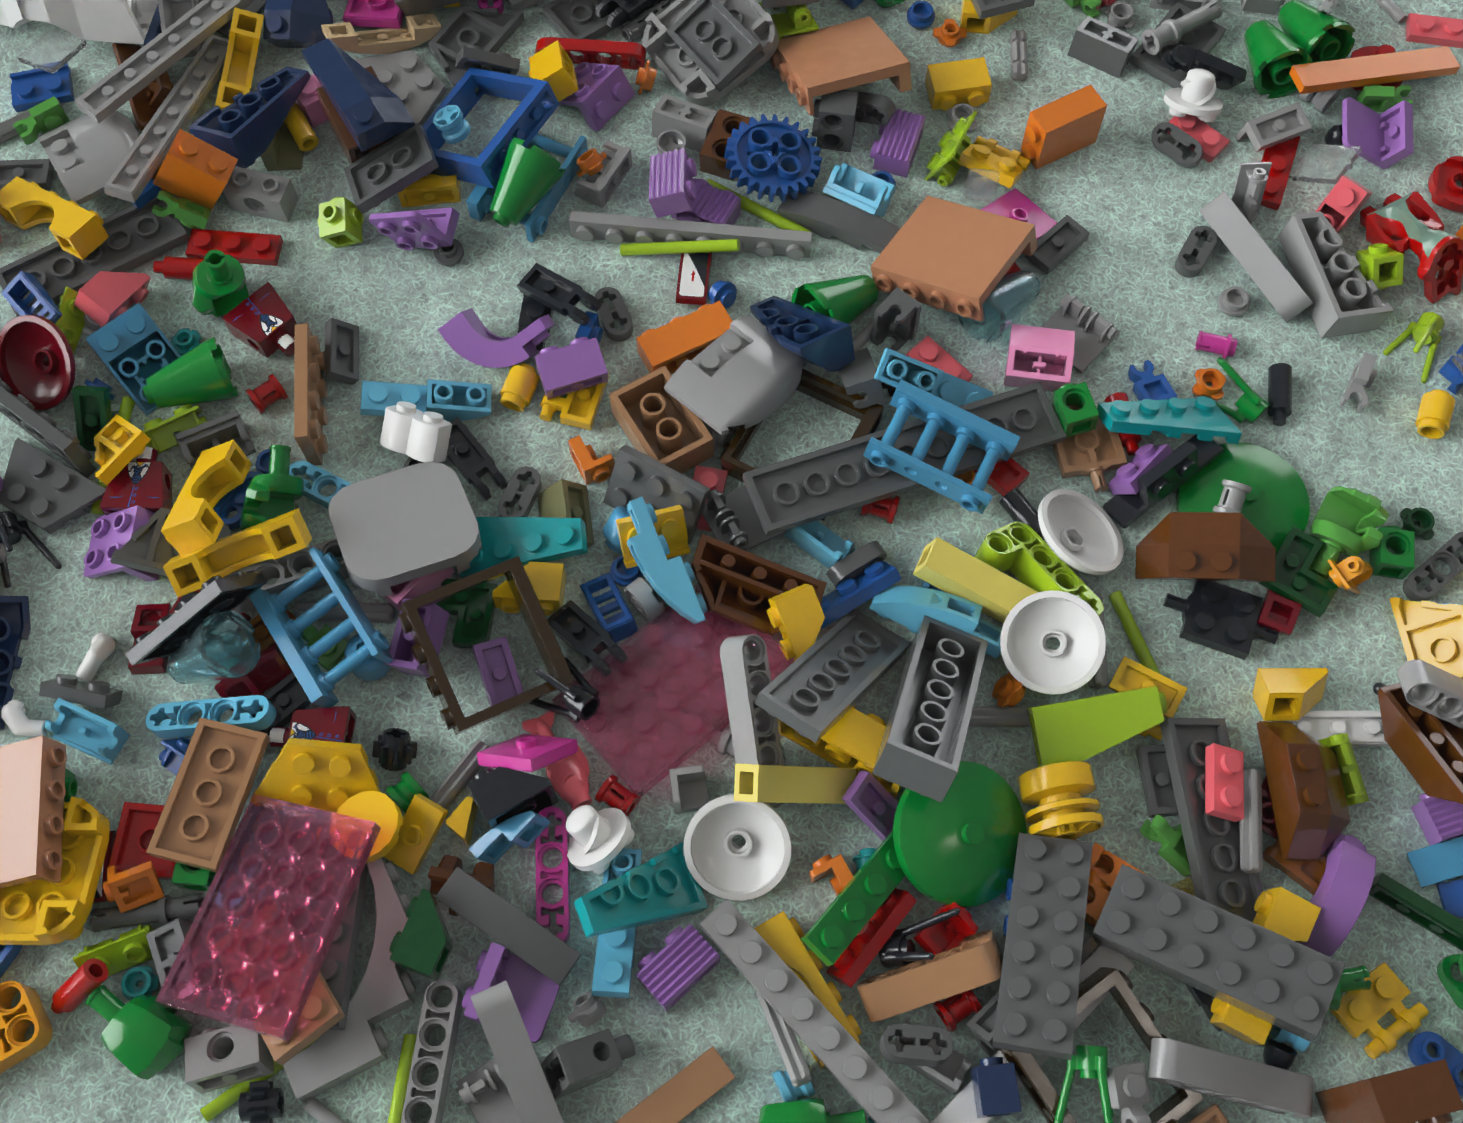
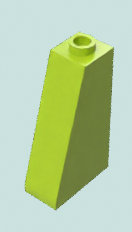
[1027,686,1167,767]

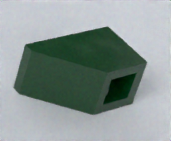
[389,888,453,981]

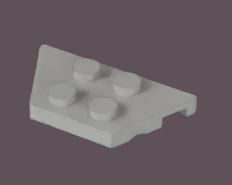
[354,50,446,124]

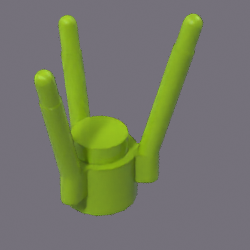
[1383,312,1445,383]

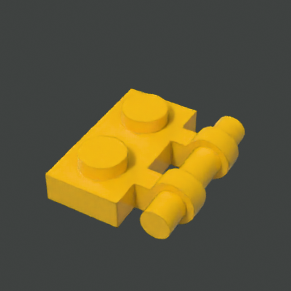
[958,136,1031,189]
[539,373,609,430]
[1107,656,1188,741]
[1329,962,1429,1060]

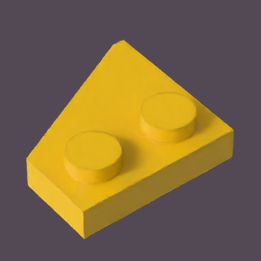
[94,414,151,486]

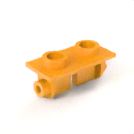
[1328,556,1373,594]

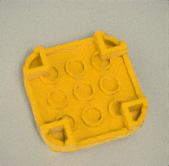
[0,796,110,945]

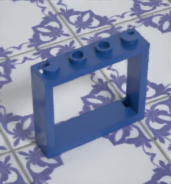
[422,67,560,188]

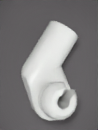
[75,633,115,682]
[1,700,48,737]

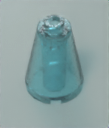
[957,270,1040,342]
[167,611,261,684]

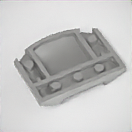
[38,110,140,205]
[664,315,806,435]

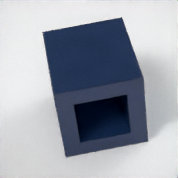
[970,1057,1022,1118]

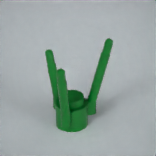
[1202,357,1269,424]
[1054,1045,1114,1123]

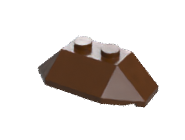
[1135,512,1276,582]
[691,534,827,636]
[1378,682,1463,804]
[1256,721,1351,861]

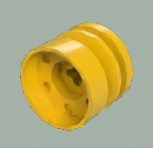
[1017,761,1105,840]

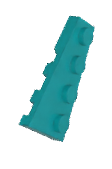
[1097,396,1242,444]
[460,517,588,578]
[574,842,708,938]

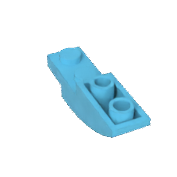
[874,348,994,407]
[360,379,492,422]
[626,496,707,624]
[869,585,1002,659]
[592,848,642,998]

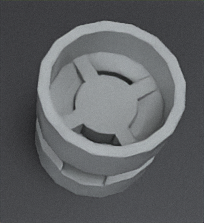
[623,577,667,623]

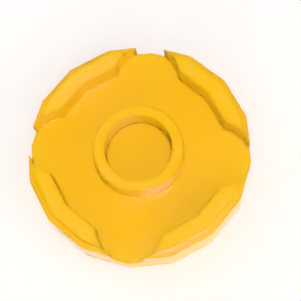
[331,790,403,863]

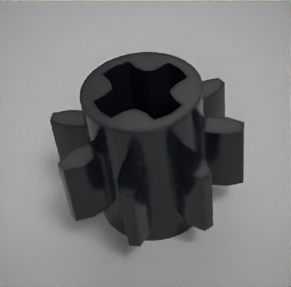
[372,728,418,771]
[238,1080,284,1123]

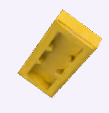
[384,793,449,875]

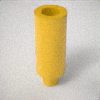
[284,103,319,151]

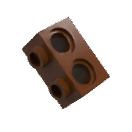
[699,109,750,181]

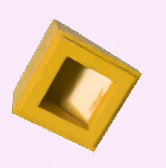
[445,796,478,846]

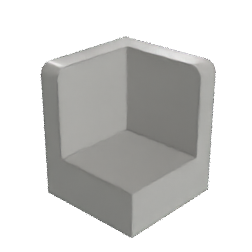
[669,765,709,814]

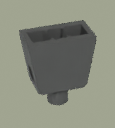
[541,1029,635,1100]

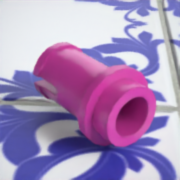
[1195,330,1238,359]

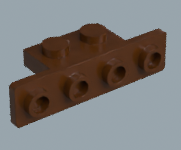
[112,43,173,130]

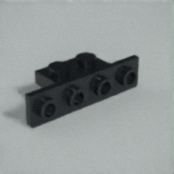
[1103,434,1224,529]

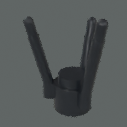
[0,511,62,588]
[528,657,600,723]
[878,908,960,968]

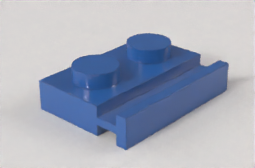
[10,63,74,112]

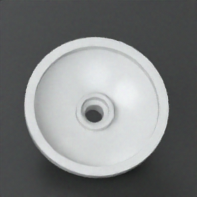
[1038,489,1124,575]
[1000,590,1106,695]
[683,794,792,901]

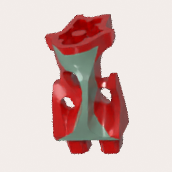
[1360,191,1463,304]

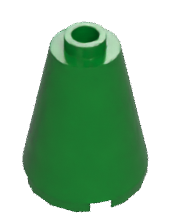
[1278,0,1355,63]
[1244,20,1313,99]
[490,137,566,228]
[791,275,879,324]
[143,337,239,408]

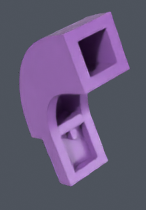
[438,308,556,368]
[1300,833,1376,957]

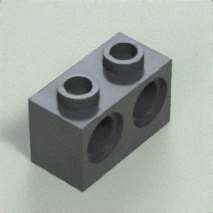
[812,90,859,152]

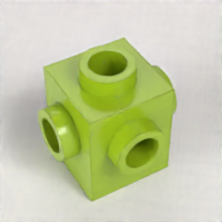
[317,197,364,248]
[1356,243,1404,290]

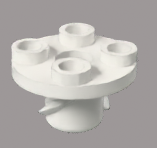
[1163,68,1223,122]
[566,805,635,874]

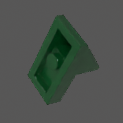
[72,385,119,451]

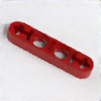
[535,37,647,70]

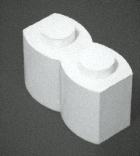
[380,401,452,463]

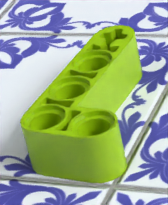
[974,521,1104,617]

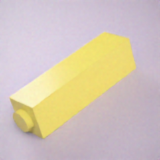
[913,537,1038,624]
[734,764,857,804]

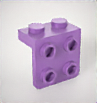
[559,62,635,131]
[1342,97,1414,169]
[369,207,460,251]
[84,505,159,581]
[462,942,560,1043]

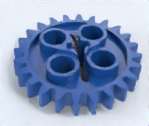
[724,114,822,202]

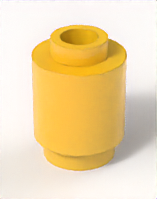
[500,363,540,412]
[1415,389,1456,439]

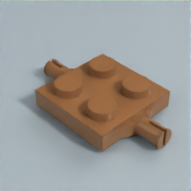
[1053,405,1127,493]

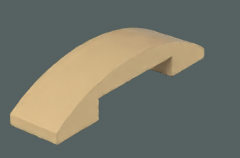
[321,13,442,54]

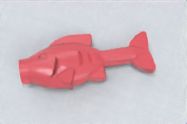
[522,711,592,810]

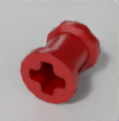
[245,374,288,414]
[861,495,901,524]
[595,774,642,817]
[933,990,982,1032]

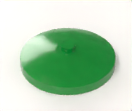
[1176,442,1310,554]
[893,761,1027,907]

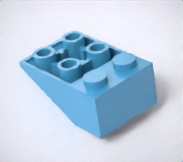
[85,303,181,416]

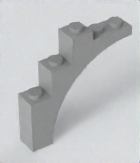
[283,857,417,1102]

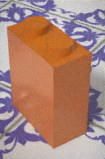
[1021,84,1107,169]
[153,128,238,212]

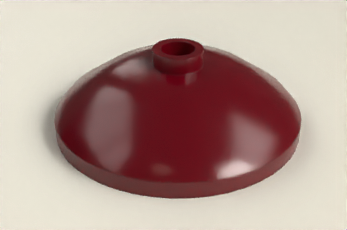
[0,315,76,410]

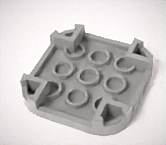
[641,0,779,106]
[328,462,482,597]

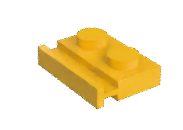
[616,505,691,568]

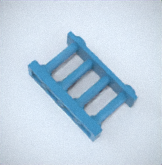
[466,133,588,243]
[863,379,1020,514]
[249,547,394,708]

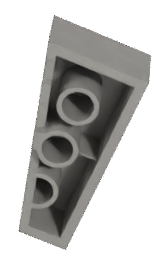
[1278,211,1394,338]

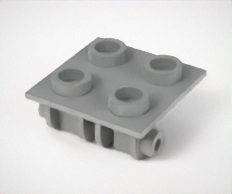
[1042,294,1120,373]
[456,1057,558,1123]

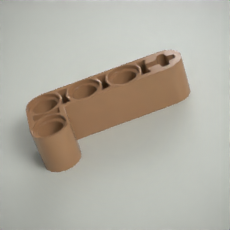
[856,930,1003,1022]

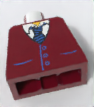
[222,282,297,358]
[100,447,173,515]
[269,706,357,748]

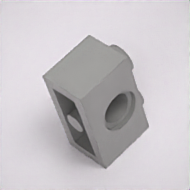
[223,166,299,223]
[184,1018,274,1094]

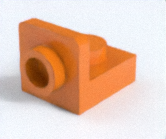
[568,435,615,485]
[809,854,854,896]
[103,861,165,913]

